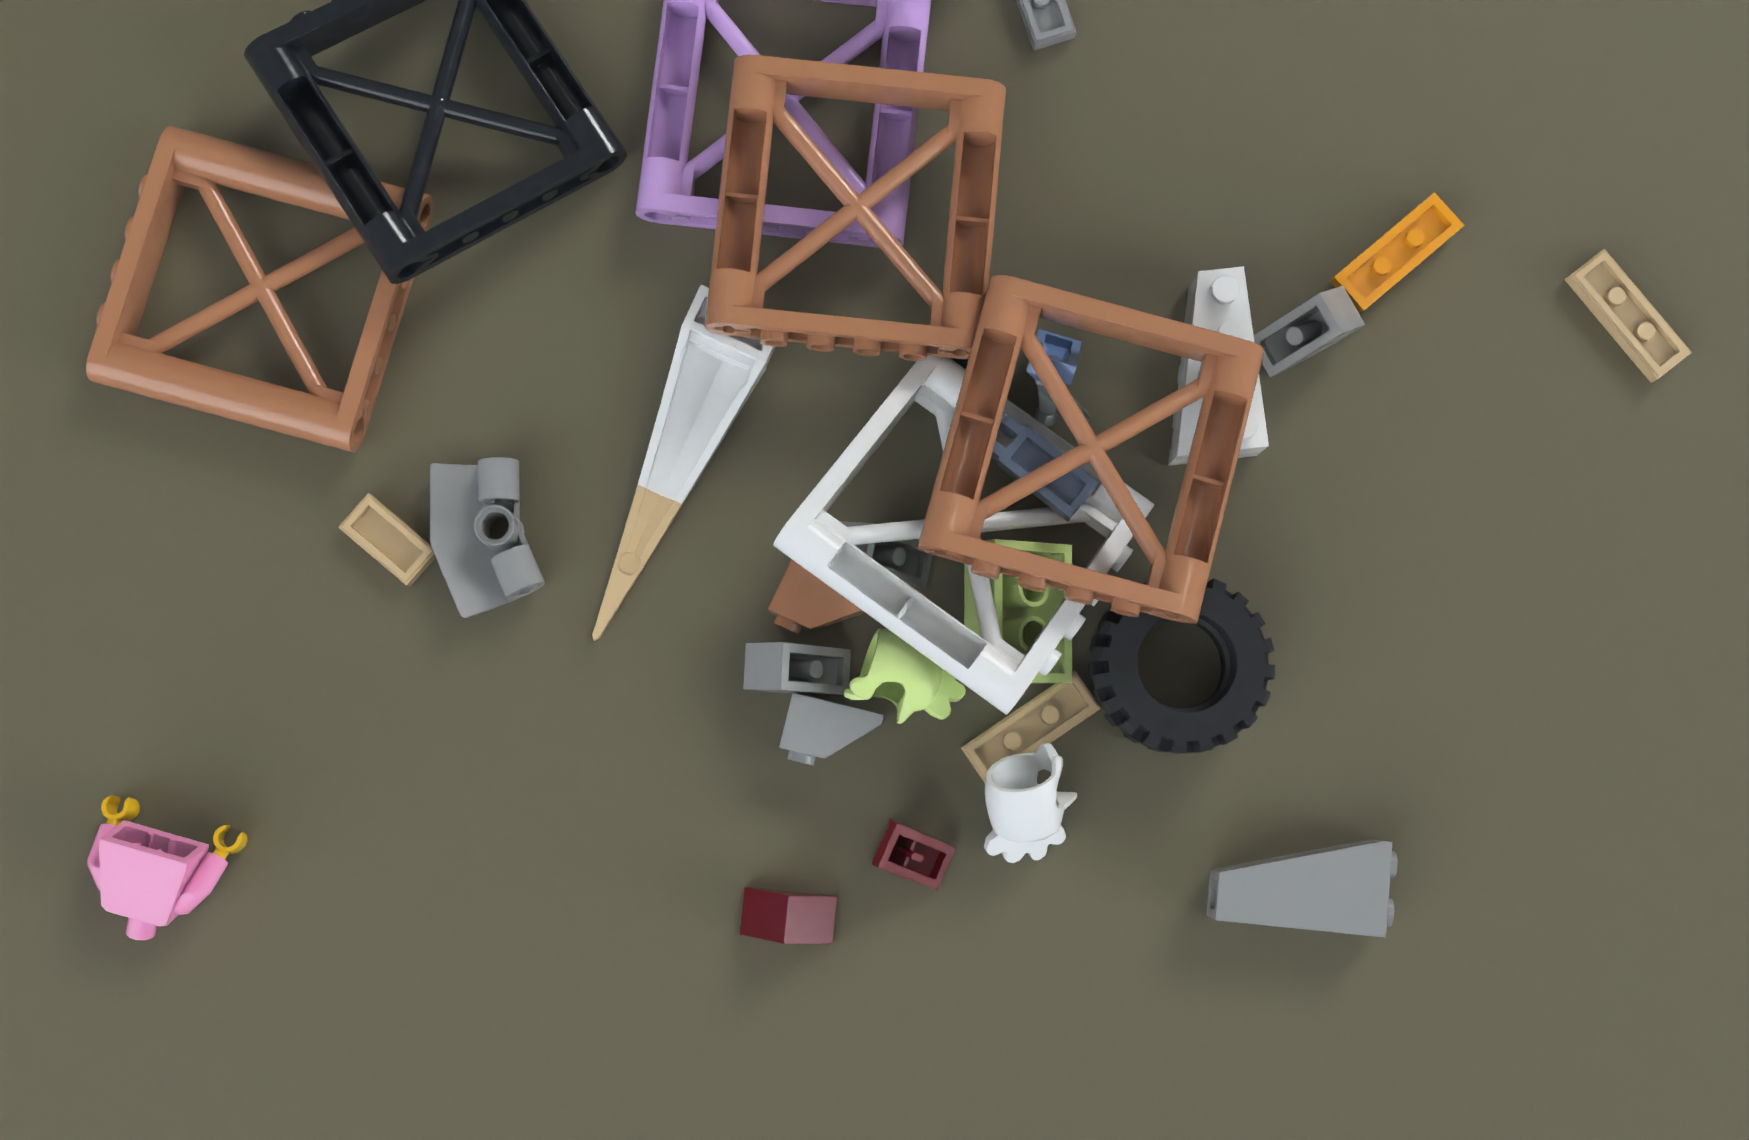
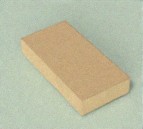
[338,493,436,587]

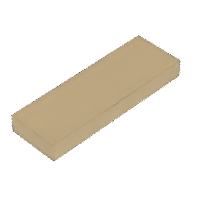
[1564,249,1692,383]
[961,670,1101,784]

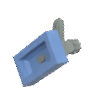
[1026,329,1091,427]

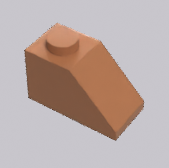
[768,559,865,635]

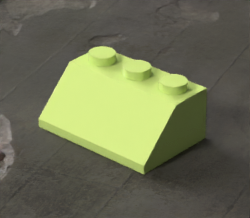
[964,539,1072,683]

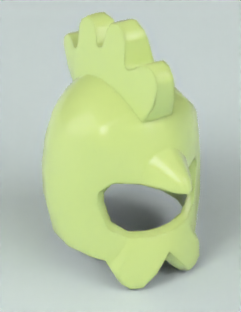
[844,628,966,724]

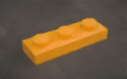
[1329,192,1465,314]

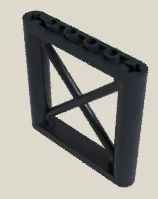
[244,0,627,284]

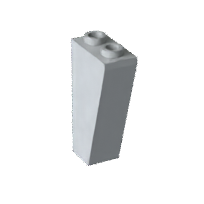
[1206,839,1398,938]

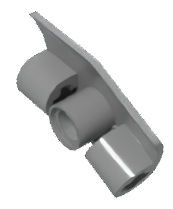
[430,457,545,618]

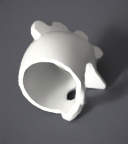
[984,743,1077,863]

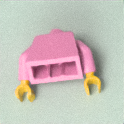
[87,795,248,940]

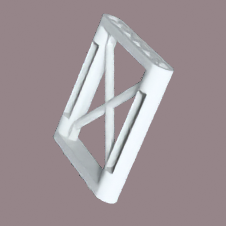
[773,356,1154,715]

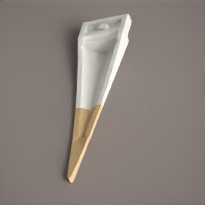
[592,285,775,641]

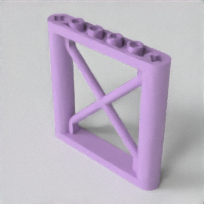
[635,0,931,248]

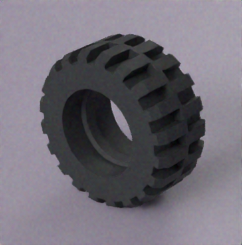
[1088,578,1275,754]

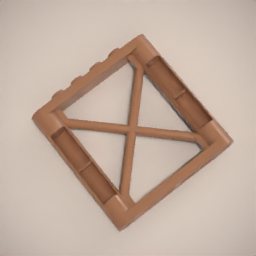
[705,55,1006,361]
[86,126,434,453]
[917,275,1264,624]

